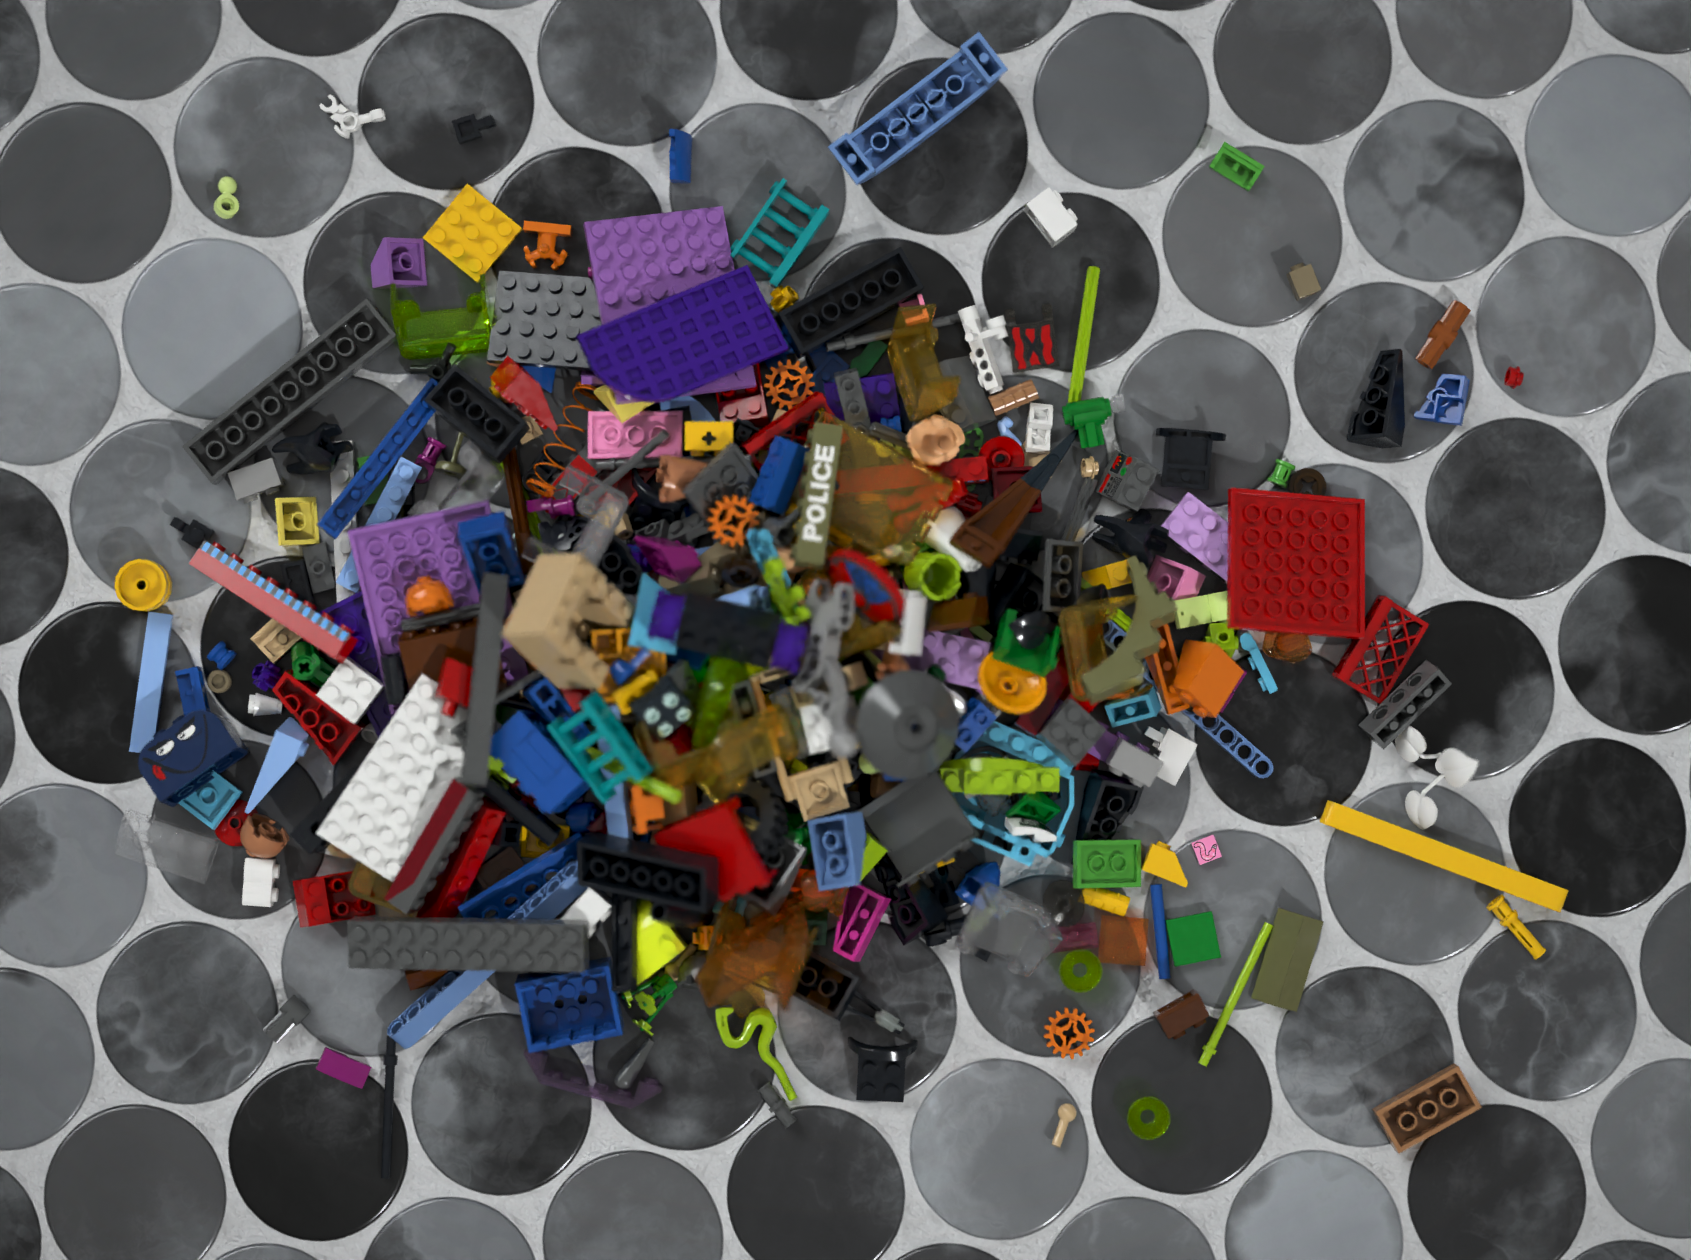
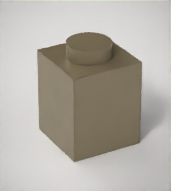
[1286,262,1321,301]

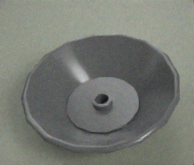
[856,670,959,779]

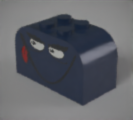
[138,710,250,807]

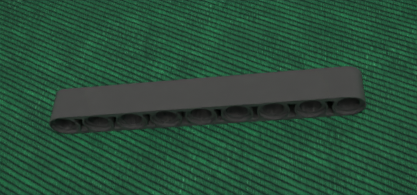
[461,572,508,787]

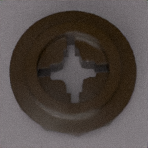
[1288,468,1326,496]
[722,556,760,588]

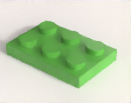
[1073,839,1141,888]

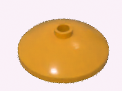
[978,651,1047,714]

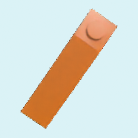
[1145,624,1190,715]

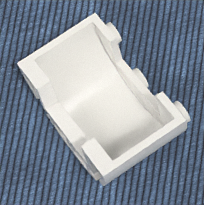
[845,589,927,655]

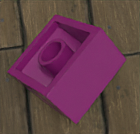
[634,536,701,584]

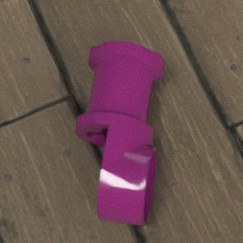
[414,437,447,484]
[526,495,575,519]

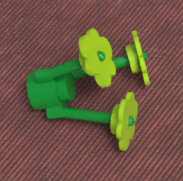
[621,974,677,1037]

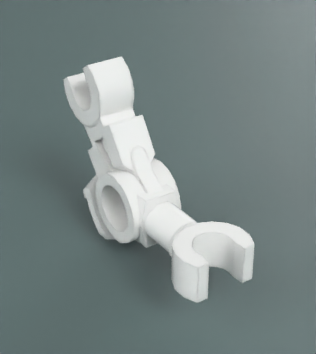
[319,94,386,139]

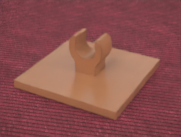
[875,636,910,680]

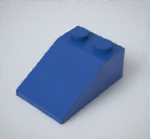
[458,511,526,595]

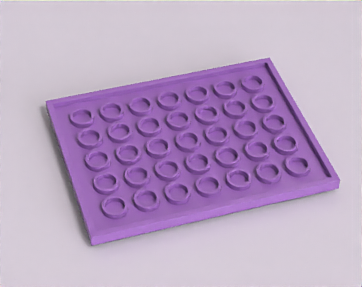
[583,206,756,405]
[347,500,529,715]

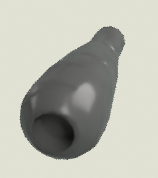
[614,1037,655,1090]

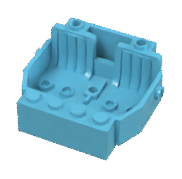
[951,721,1074,867]

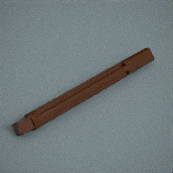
[502,402,536,575]

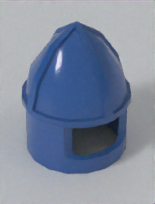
[955,861,1001,912]

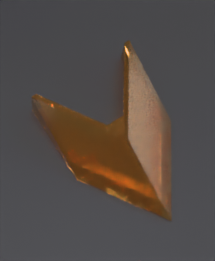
[695,889,809,1011]

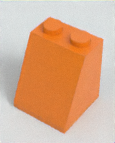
[1172,639,1244,718]

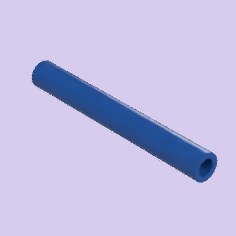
[1150,884,1171,979]

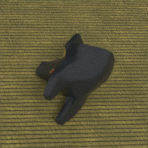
[272,422,353,474]
[1092,508,1169,567]

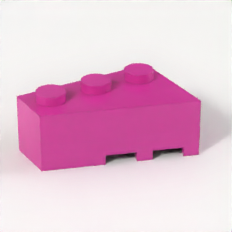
[833,883,891,962]

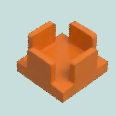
[627,781,664,834]

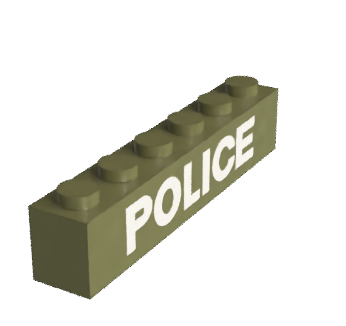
[790,422,843,570]

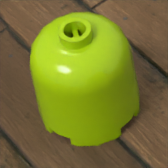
[903,552,961,601]

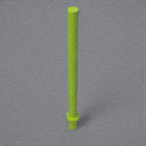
[1198,922,1273,1067]

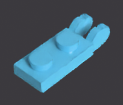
[746,529,792,588]
[1240,633,1278,694]

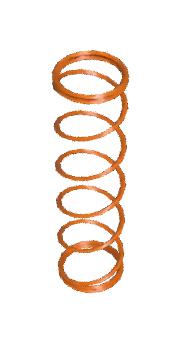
[526,381,599,497]

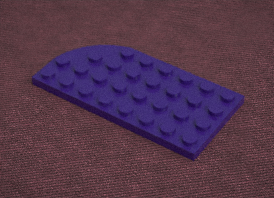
[576,265,788,403]

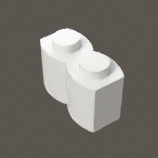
[242,857,280,907]

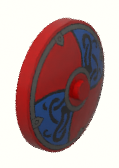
[825,549,905,629]

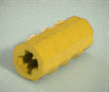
[1079,888,1130,917]

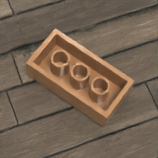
[1372,1063,1482,1154]

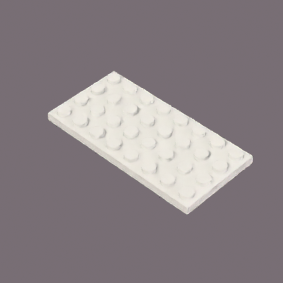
[316,673,502,882]

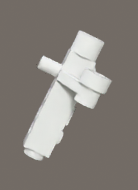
[958,305,1008,395]

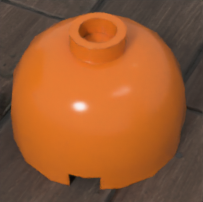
[405,576,454,616]

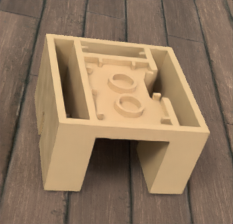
[502,553,635,688]

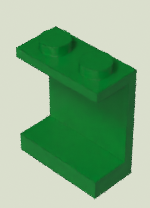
[992,608,1062,677]

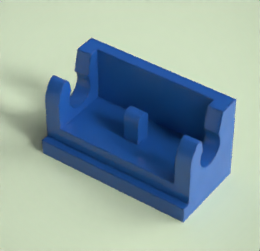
[175,666,210,716]

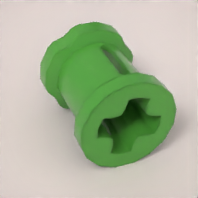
[1267,459,1295,489]

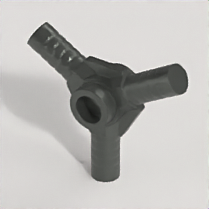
[410,343,456,382]

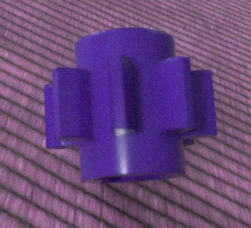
[252,660,281,692]

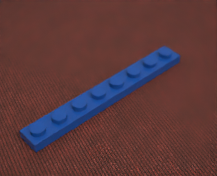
[316,378,438,540]

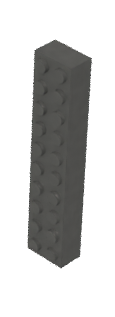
[182,298,399,485]
[348,916,589,972]

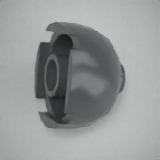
[677,951,725,991]

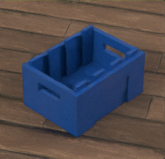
[490,710,591,814]
[515,957,624,1053]

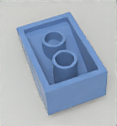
[807,812,866,891]

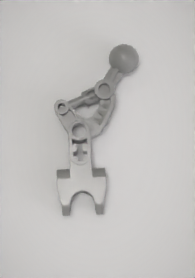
[792,579,858,758]

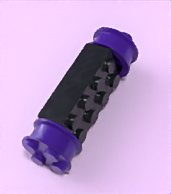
[647,588,809,675]

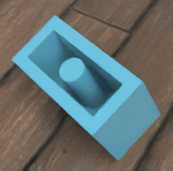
[1105,686,1162,728]

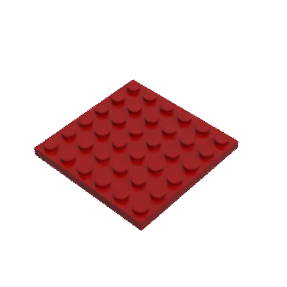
[1227,488,1365,639]

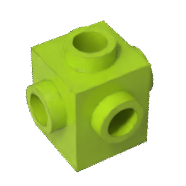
[1203,623,1239,658]

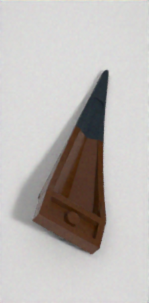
[949,430,1078,568]

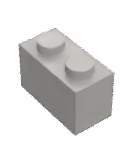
[228,458,285,503]
[1105,737,1164,788]

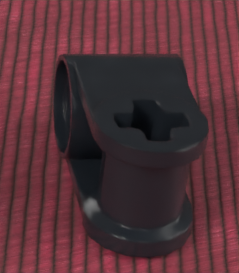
[522,449,564,494]

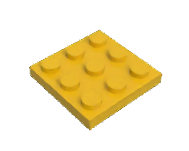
[423,184,522,283]

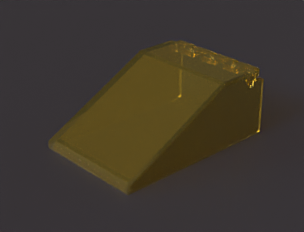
[789,410,954,566]

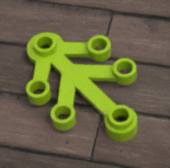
[763,557,811,626]

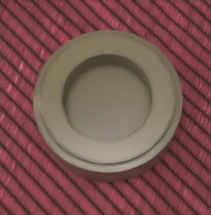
[207,670,232,693]

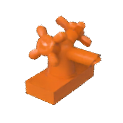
[523,221,573,271]

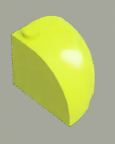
[637,898,688,985]

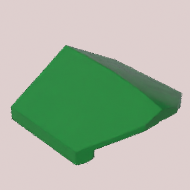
[1006,791,1061,825]

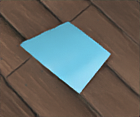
[628,573,684,655]

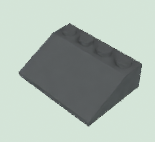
[734,809,807,917]

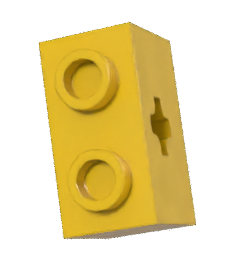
[685,422,734,456]

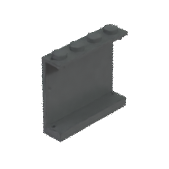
[858,769,979,888]

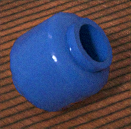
[565,802,601,833]

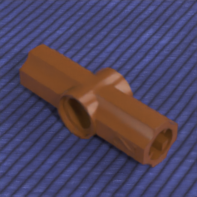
[1415,299,1471,370]

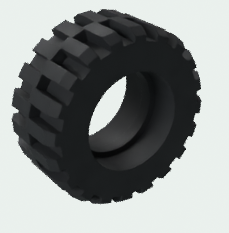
[694,775,789,865]

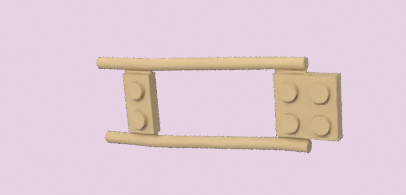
[743,620,854,821]

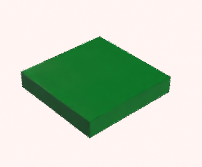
[1165,911,1221,967]

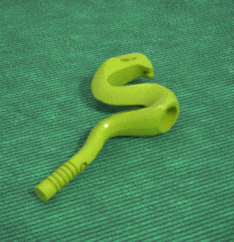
[715,1007,797,1101]

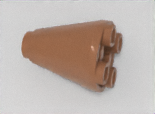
[656,455,709,502]

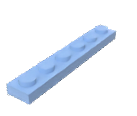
[335,456,422,593]

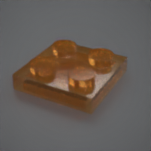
[1098,915,1149,966]

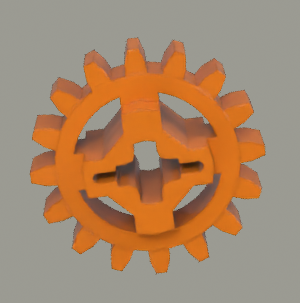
[764,359,815,410]
[706,495,760,547]
[1043,1007,1095,1059]

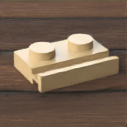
[250,619,302,664]

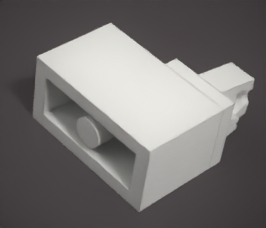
[1144,726,1198,786]

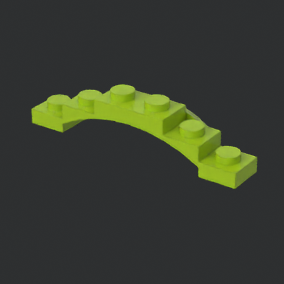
[938,757,1060,795]

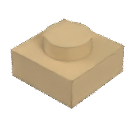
[520,416,543,445]

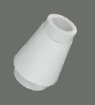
[248,693,282,716]

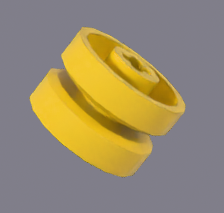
[114,559,172,612]

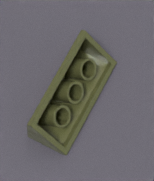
[1251,908,1324,1012]

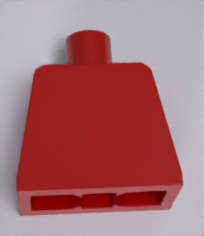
[435,657,472,719]

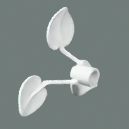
[1395,725,1479,830]

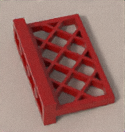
[739,391,850,474]
[1331,595,1429,705]

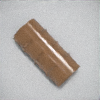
[987,379,1039,417]

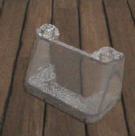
[408,440,505,516]
[957,882,1064,977]

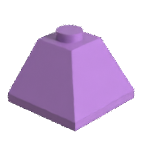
[371,237,427,289]

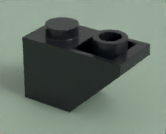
[491,821,522,847]

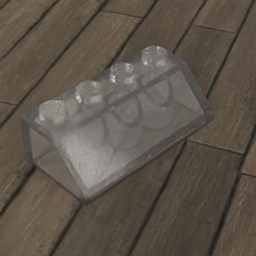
[115,810,220,884]

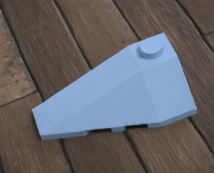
[245,717,309,814]

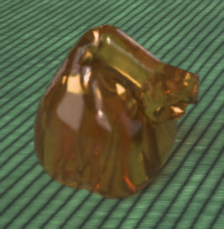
[1262,632,1313,662]
[800,869,849,916]

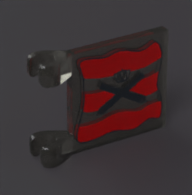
[1004,304,1060,373]

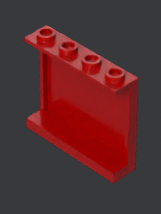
[653,797,777,902]

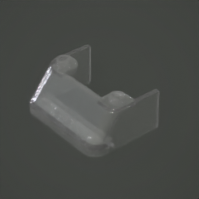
[522,465,629,568]

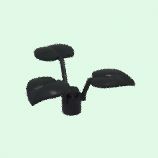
[1008,583,1109,684]

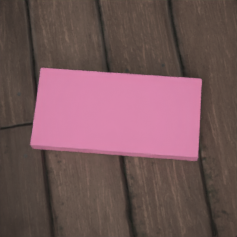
[588,411,683,459]

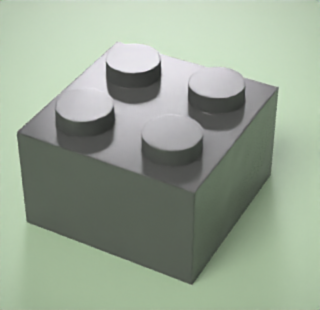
[1036,698,1106,767]

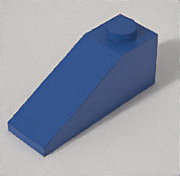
[522,677,591,741]

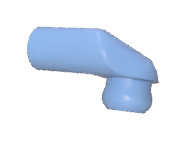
[997,416,1022,446]

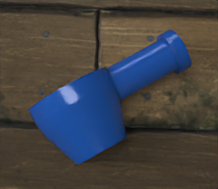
[609,646,651,686]

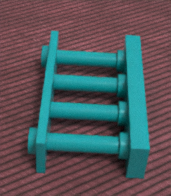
[730,178,830,288]
[547,691,653,804]

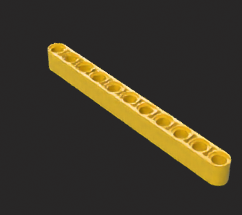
[1320,800,1568,913]

